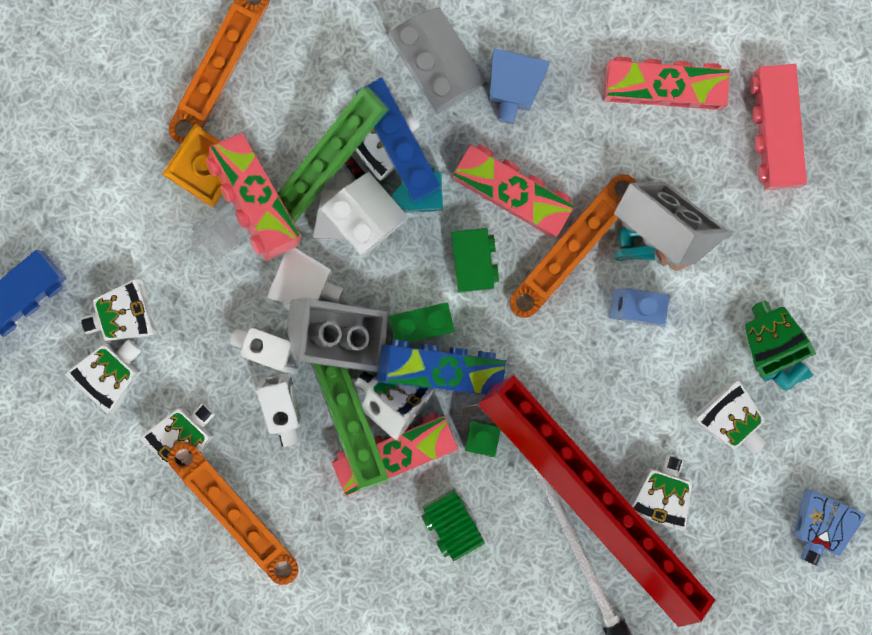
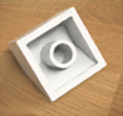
[320,172,409,258]

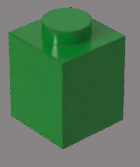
[464,420,501,457]

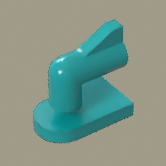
[614,227,655,261]
[759,362,814,391]

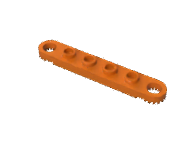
[168,0,270,144]
[509,174,637,318]
[168,441,299,585]

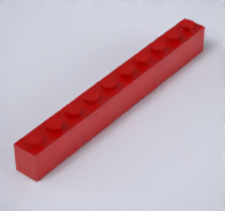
[478,375,716,627]

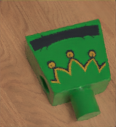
[745,301,816,378]

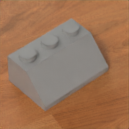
[388,7,487,114]
[614,182,730,266]
[287,298,389,372]

